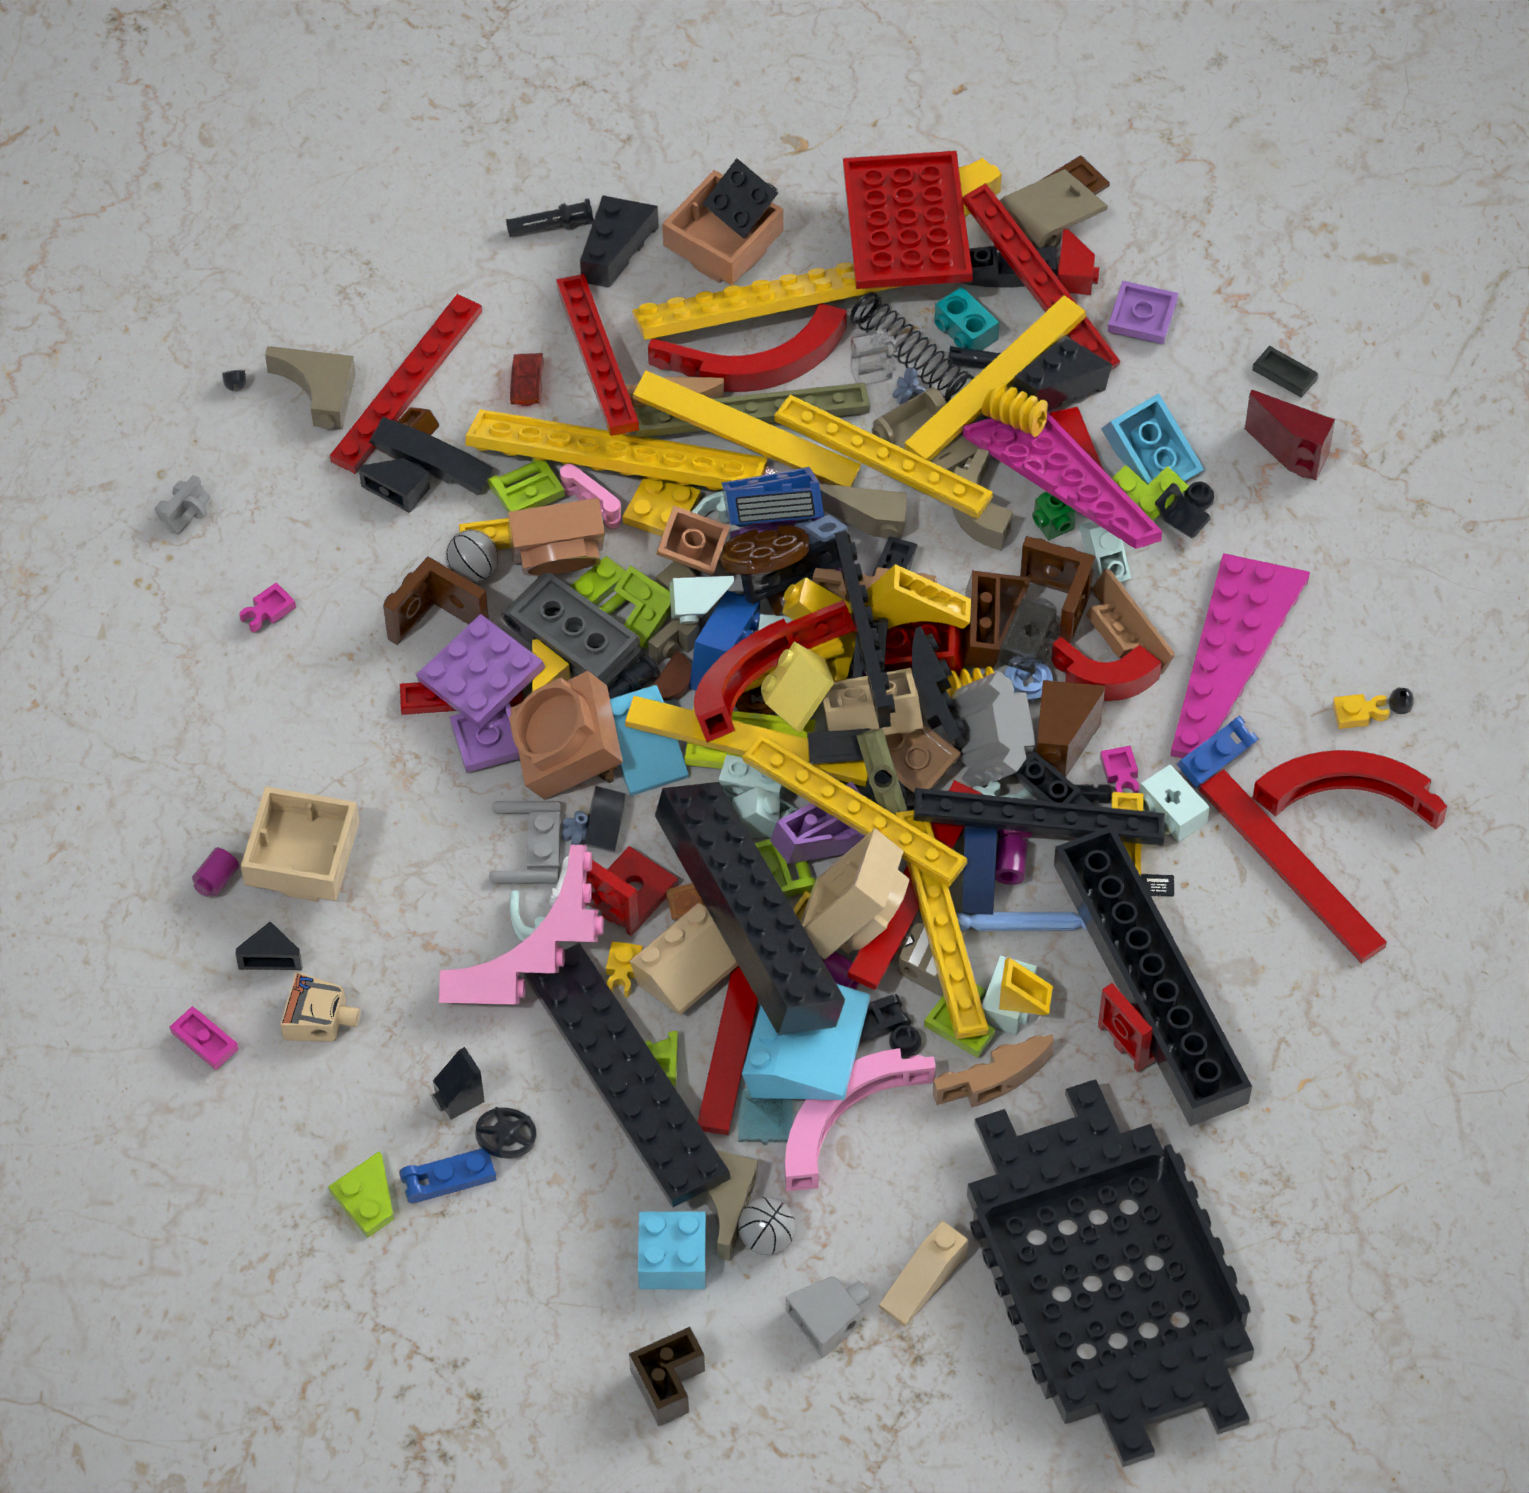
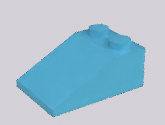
[1101,393,1205,485]
[610,685,689,796]

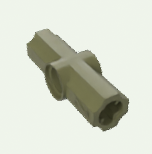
[856,728,907,815]

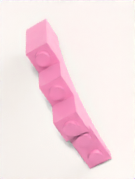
[439,845,603,1004]

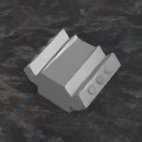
[951,671,1036,787]

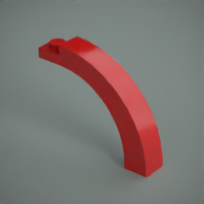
[1252,750,1448,830]

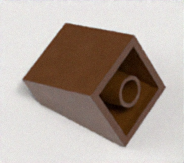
[1036,680,1105,777]

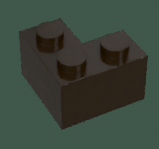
[629,1327,705,1426]

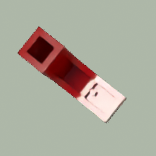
[1051,637,1162,701]

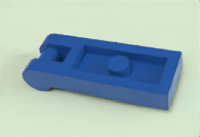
[1177,715,1259,788]
[399,1148,497,1203]

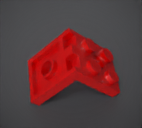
[586,846,678,936]
[1098,983,1156,1073]

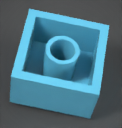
[638,1212,706,1289]

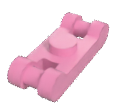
[560,464,622,529]

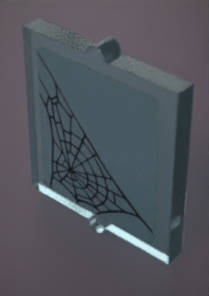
[738,1089,792,1145]

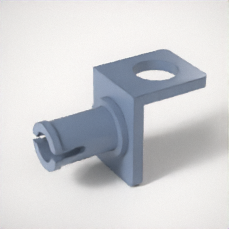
[795,515,848,544]

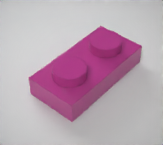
[169,1006,239,1070]

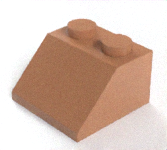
[656,506,730,575]

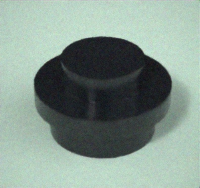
[1184,481,1214,510]
[889,1025,921,1057]

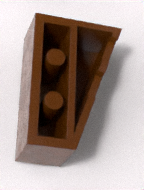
[964,570,1032,669]

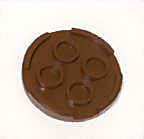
[720,525,811,574]

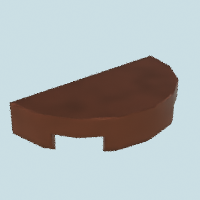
[653,650,691,701]

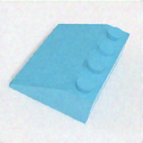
[742,984,870,1100]

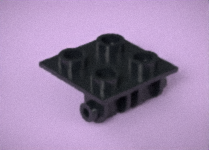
[703,158,779,239]

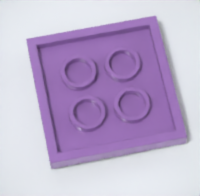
[416,614,546,729]

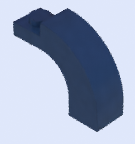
[962,826,997,914]

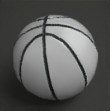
[446,530,498,583]
[738,1197,796,1255]

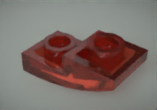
[510,353,544,406]

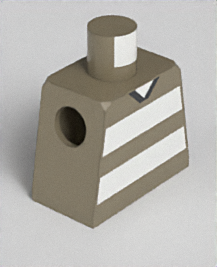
[896,923,966,997]

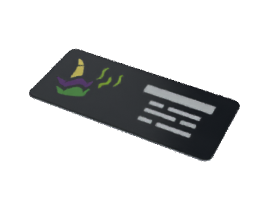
[1141,874,1174,897]

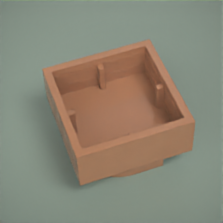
[662,170,784,285]
[508,498,605,578]
[509,671,623,800]

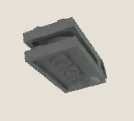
[501,572,643,688]

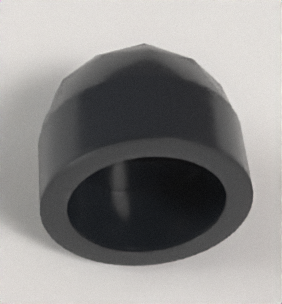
[222,369,246,391]
[1389,687,1414,714]

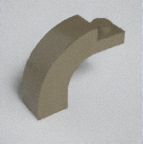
[952,448,1013,551]
[648,561,705,665]

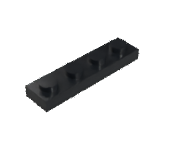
[740,533,855,604]

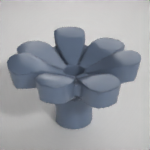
[892,367,925,404]
[561,811,589,847]

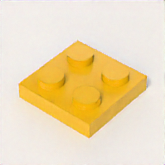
[622,476,701,537]

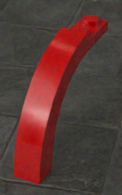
[648,303,847,392]
[694,600,855,743]

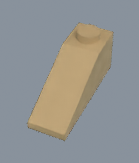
[879,1220,968,1326]

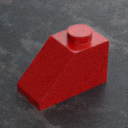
[1058,229,1100,295]

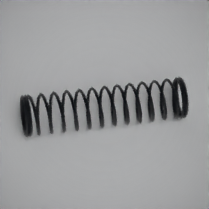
[850,292,974,403]

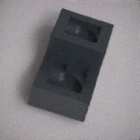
[583,786,626,852]

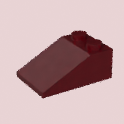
[1245,390,1335,481]

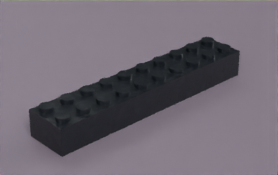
[655,782,845,1035]
[1054,825,1252,1126]

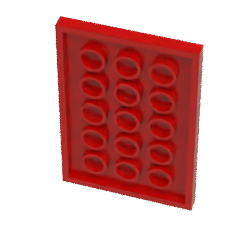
[843,151,972,289]

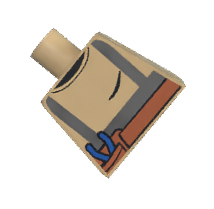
[280,972,361,1042]

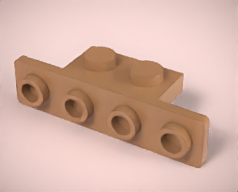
[1086,569,1175,675]

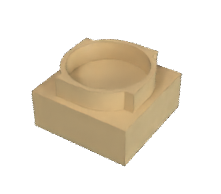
[241,786,360,902]
[801,828,910,959]

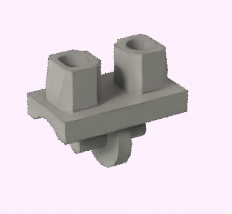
[155,475,210,534]

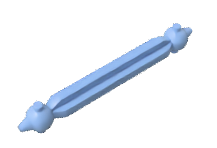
[956,912,1087,931]

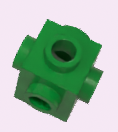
[1032,491,1077,541]

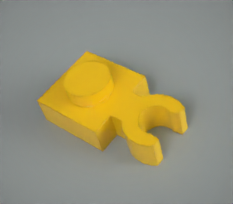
[1332,694,1390,729]
[606,941,643,997]

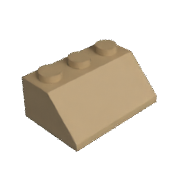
[822,668,923,735]
[630,903,738,1015]

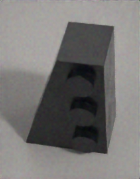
[580,195,659,288]
[1012,336,1112,411]

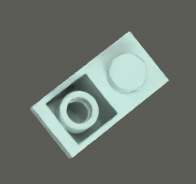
[1079,521,1131,582]
[732,786,799,839]

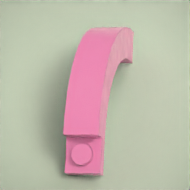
[785,1048,935,1191]

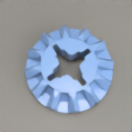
[1004,658,1053,703]

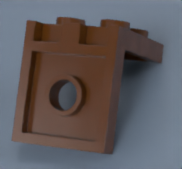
[1020,536,1096,644]
[383,556,489,645]

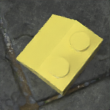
[761,642,834,733]

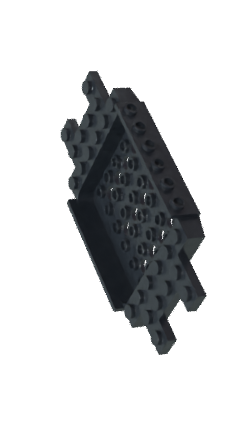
[967,1079,1254,1467]

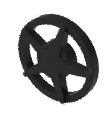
[475,1107,536,1159]

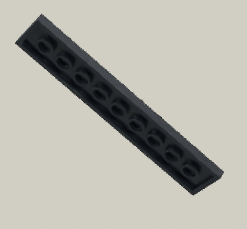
[524,943,731,1208]

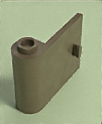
[1000,169,1108,248]
[872,387,981,471]

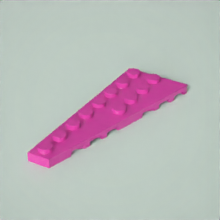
[963,413,1162,549]
[1170,553,1310,758]

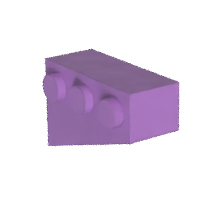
[770,782,865,864]

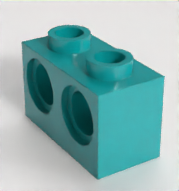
[934,286,999,350]

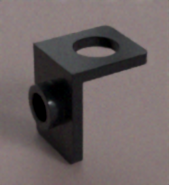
[1155,482,1211,538]

